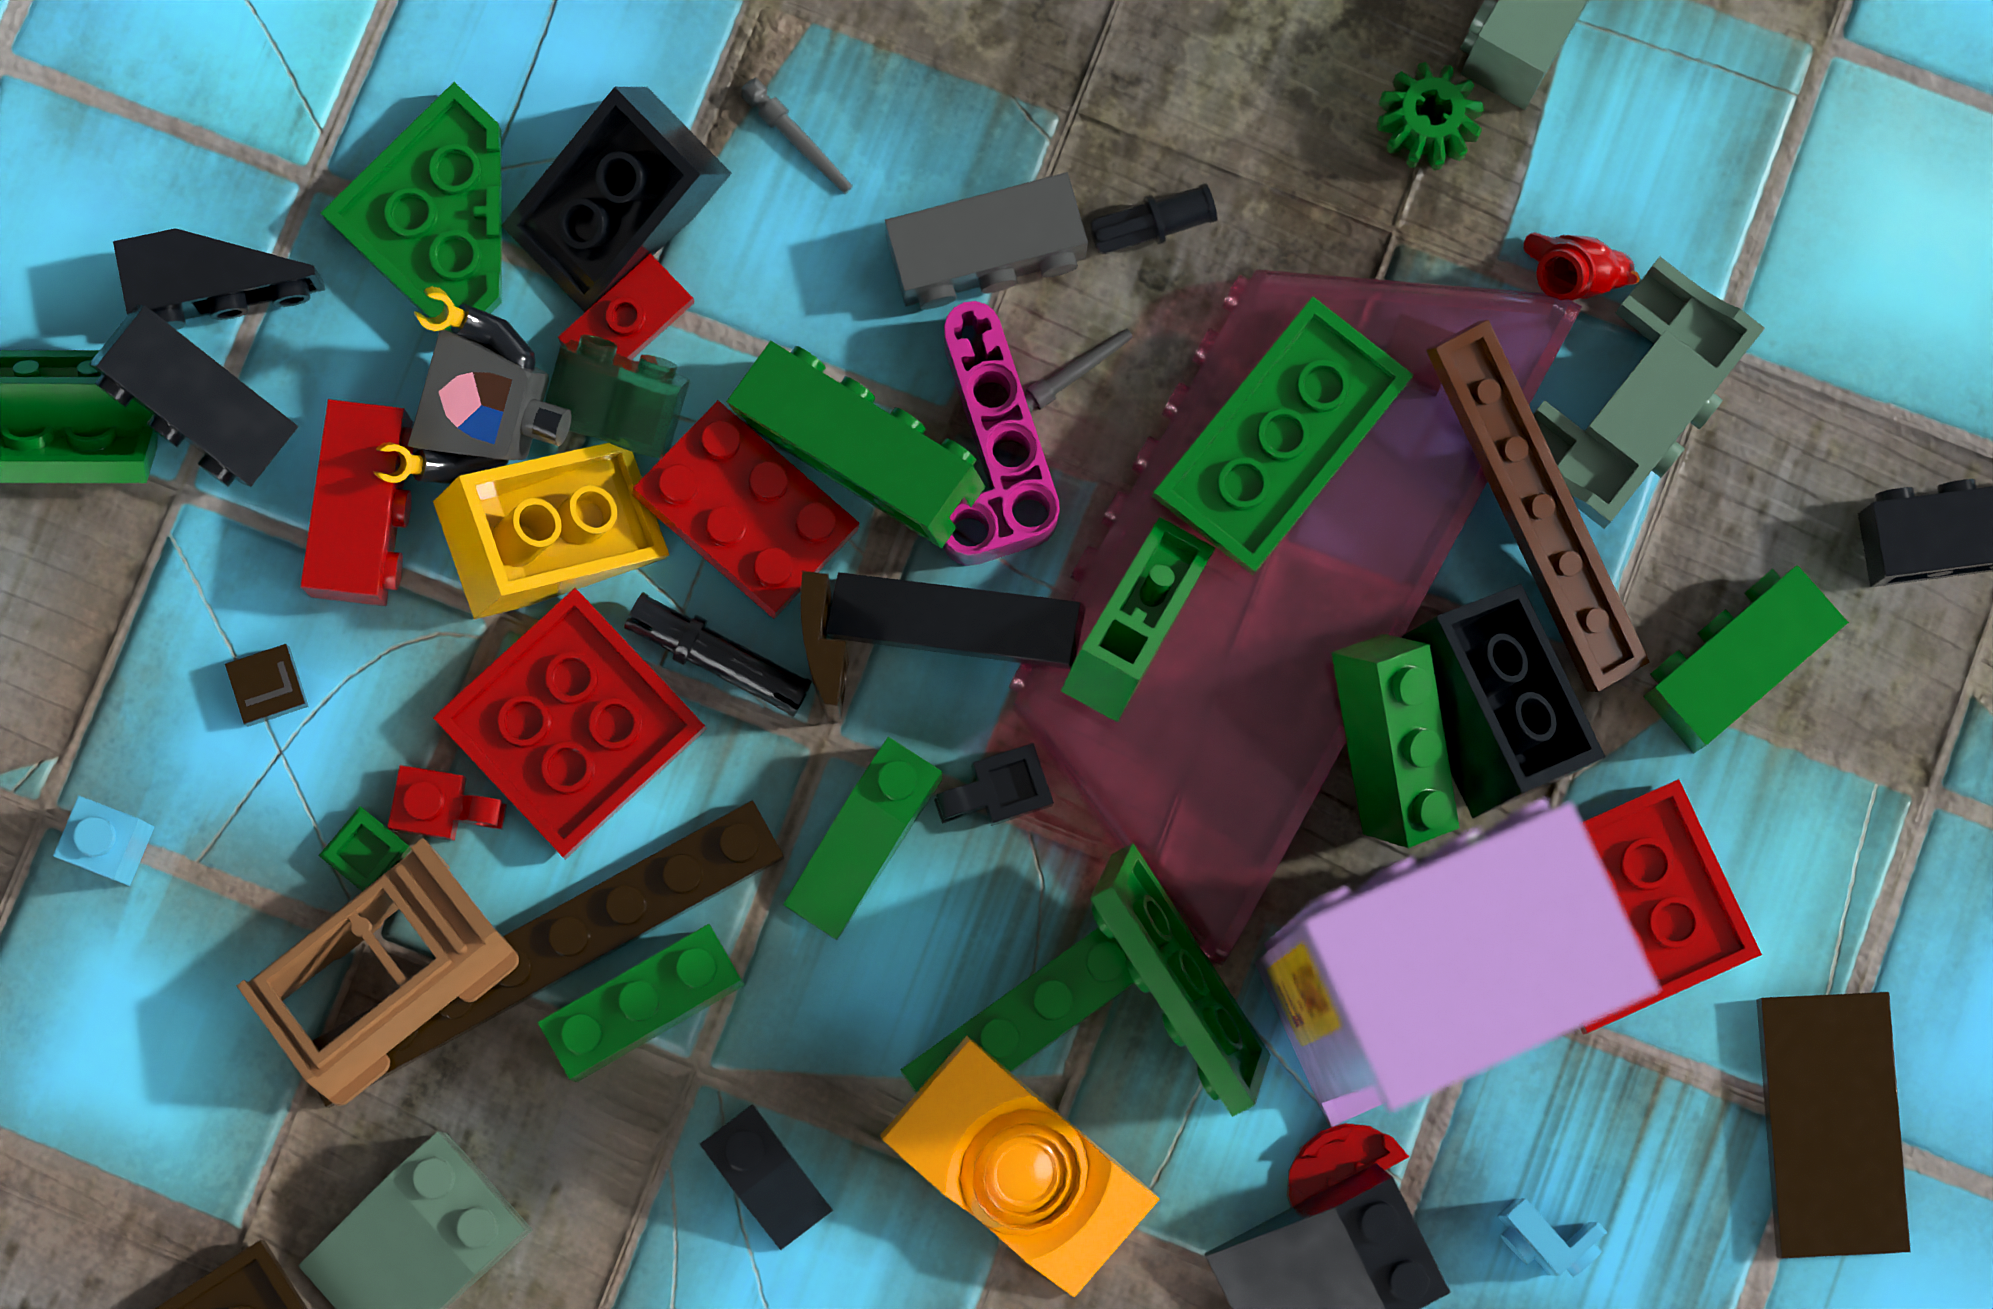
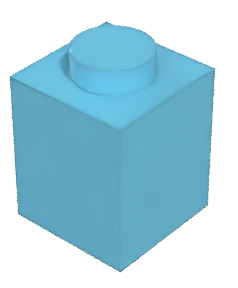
[53,795,155,886]

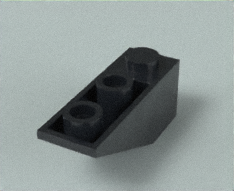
[113,228,325,330]

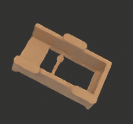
[236,838,519,1106]

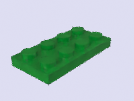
[1152,296,1414,576]
[1090,843,1271,1117]

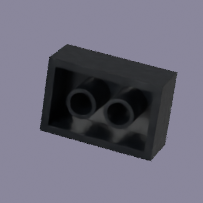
[1400,584,1606,818]

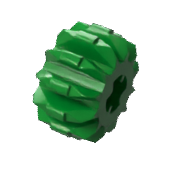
[1376,61,1484,171]

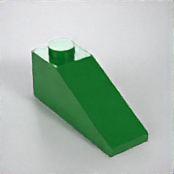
[1061,517,1216,722]
[783,736,942,940]

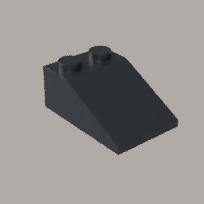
[502,87,732,312]
[1204,1163,1451,1309]

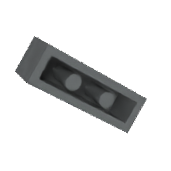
[885,172,1088,309]

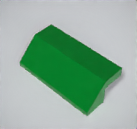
[0,350,158,483]

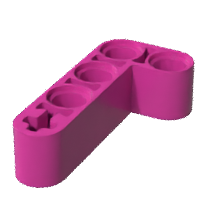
[943,301,1060,566]

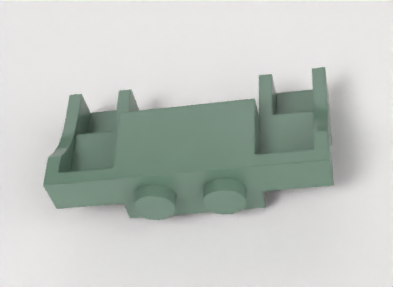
[1533,257,1765,529]

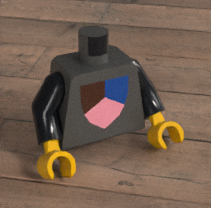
[374,286,572,484]

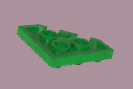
[321,82,502,329]

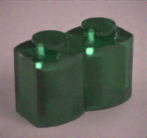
[545,335,690,459]

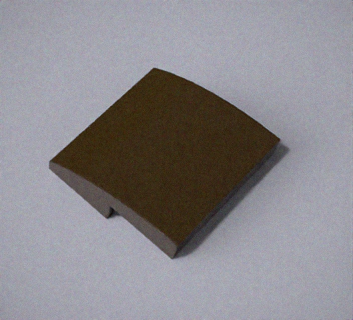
[801,571,849,723]

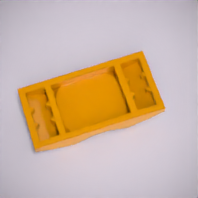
[880,1036,1160,1297]

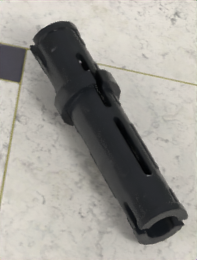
[624,592,812,717]

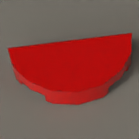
[1287,1123,1409,1208]

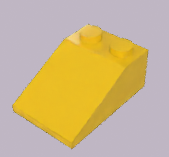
[433,438,670,619]

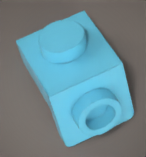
[1497,1198,1607,1277]

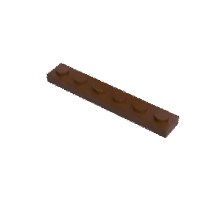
[1426,319,1650,692]

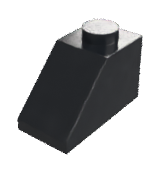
[699,1104,833,1250]

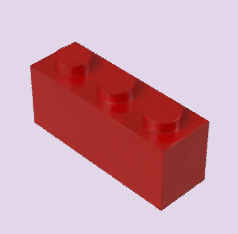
[300,399,419,606]

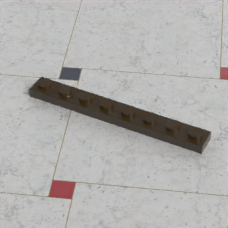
[312,800,784,1108]

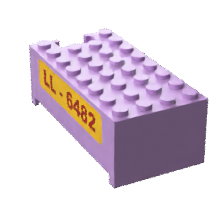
[1255,798,1660,1128]

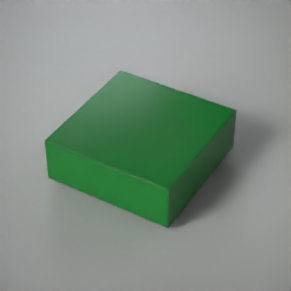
[318,806,411,891]

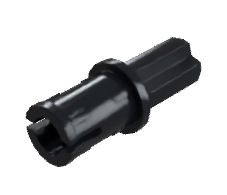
[1091,183,1218,255]

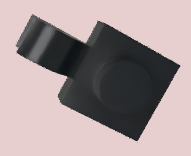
[934,743,1054,826]

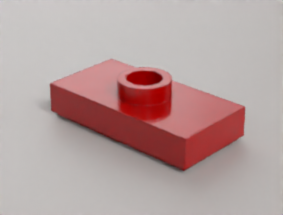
[558,253,694,387]

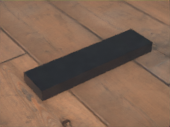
[826,572,1086,669]

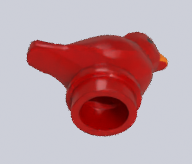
[1523,232,1640,301]

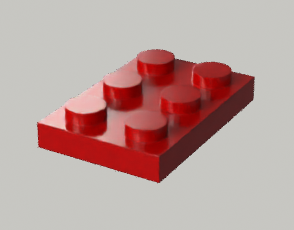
[632,400,860,619]

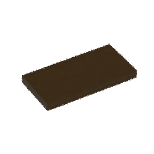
[1756,992,1911,1258]

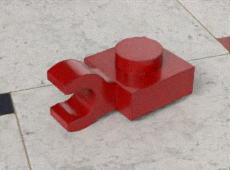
[387,765,507,841]

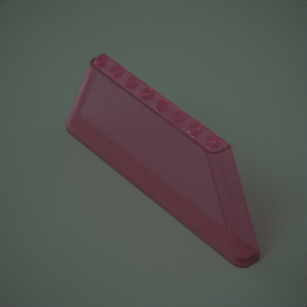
[1009,269,1582,968]

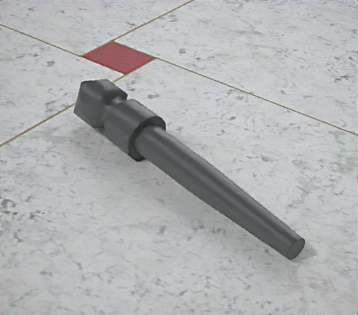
[741,78,853,194]
[1025,329,1133,414]

